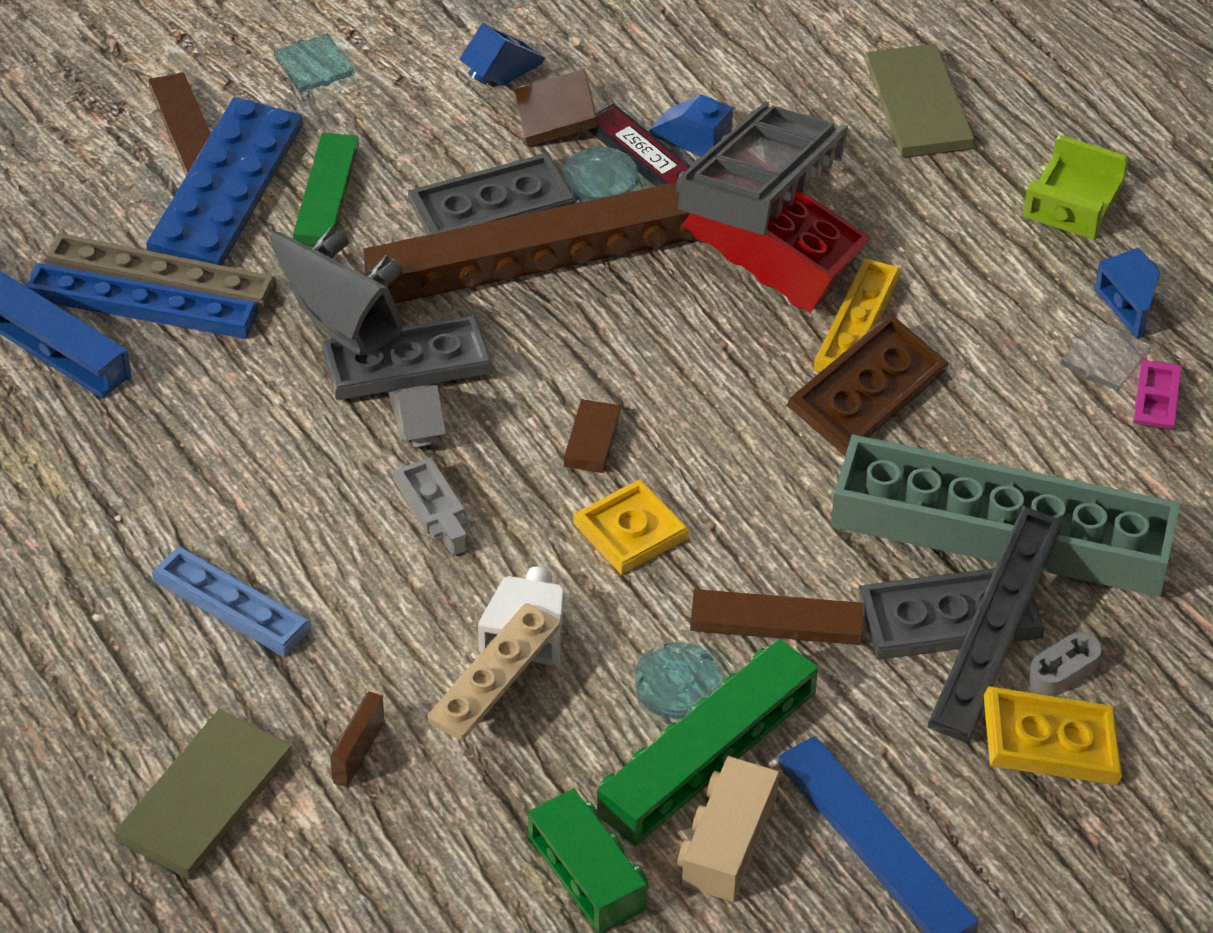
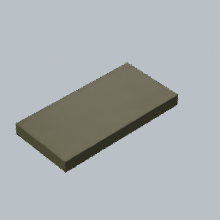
[865,44,974,157]
[114,709,292,880]

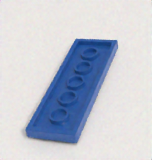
[146,97,303,266]

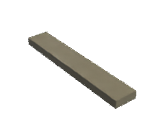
[44,233,276,312]

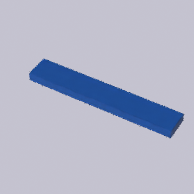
[24,263,259,339]
[778,736,979,933]

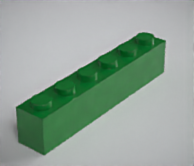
[597,638,818,846]

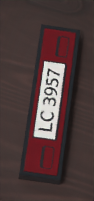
[588,103,691,187]

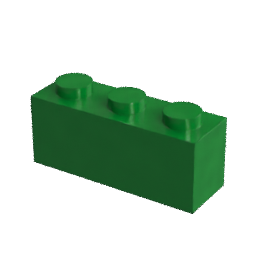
[528,788,649,933]

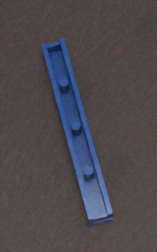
[0,271,132,399]

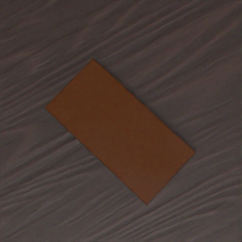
[564,399,621,473]
[330,691,385,788]

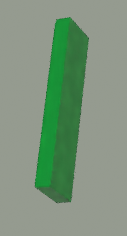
[293,132,359,246]

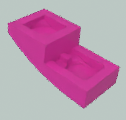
[1133,359,1182,430]

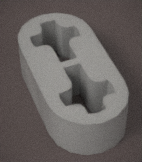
[1028,632,1102,696]

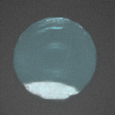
[563,147,638,202]
[634,642,721,719]

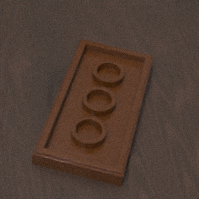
[787,313,949,456]

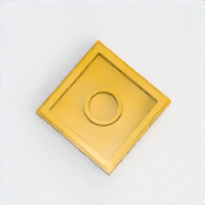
[573,479,689,575]

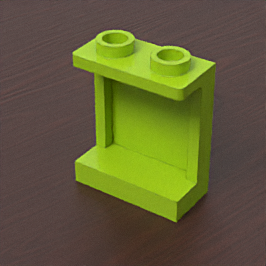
[1023,135,1129,240]

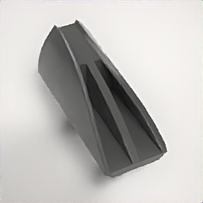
[270,226,404,355]

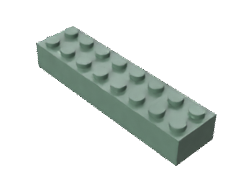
[831,434,1180,597]

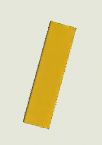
[814,258,901,372]

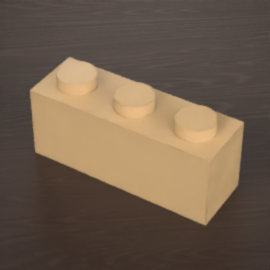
[677,756,779,902]

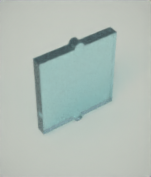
[274,33,354,93]

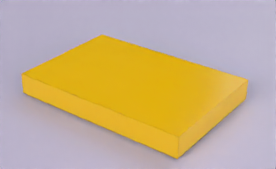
[984,686,1122,785]

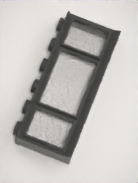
[676,101,848,235]

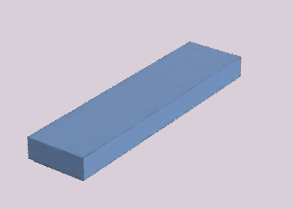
[152,546,311,658]

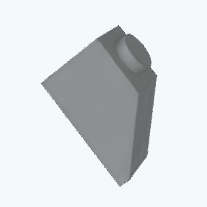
[388,385,446,447]

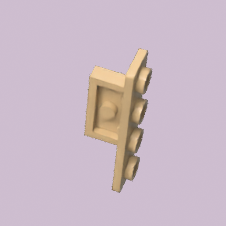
[428,603,560,740]

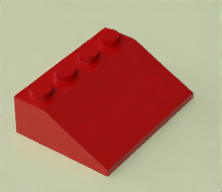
[683,153,871,313]

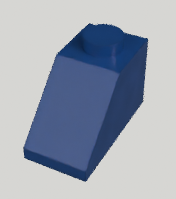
[459,23,545,86]
[649,94,733,157]
[1094,247,1160,339]

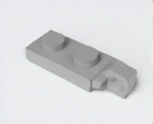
[393,457,468,556]

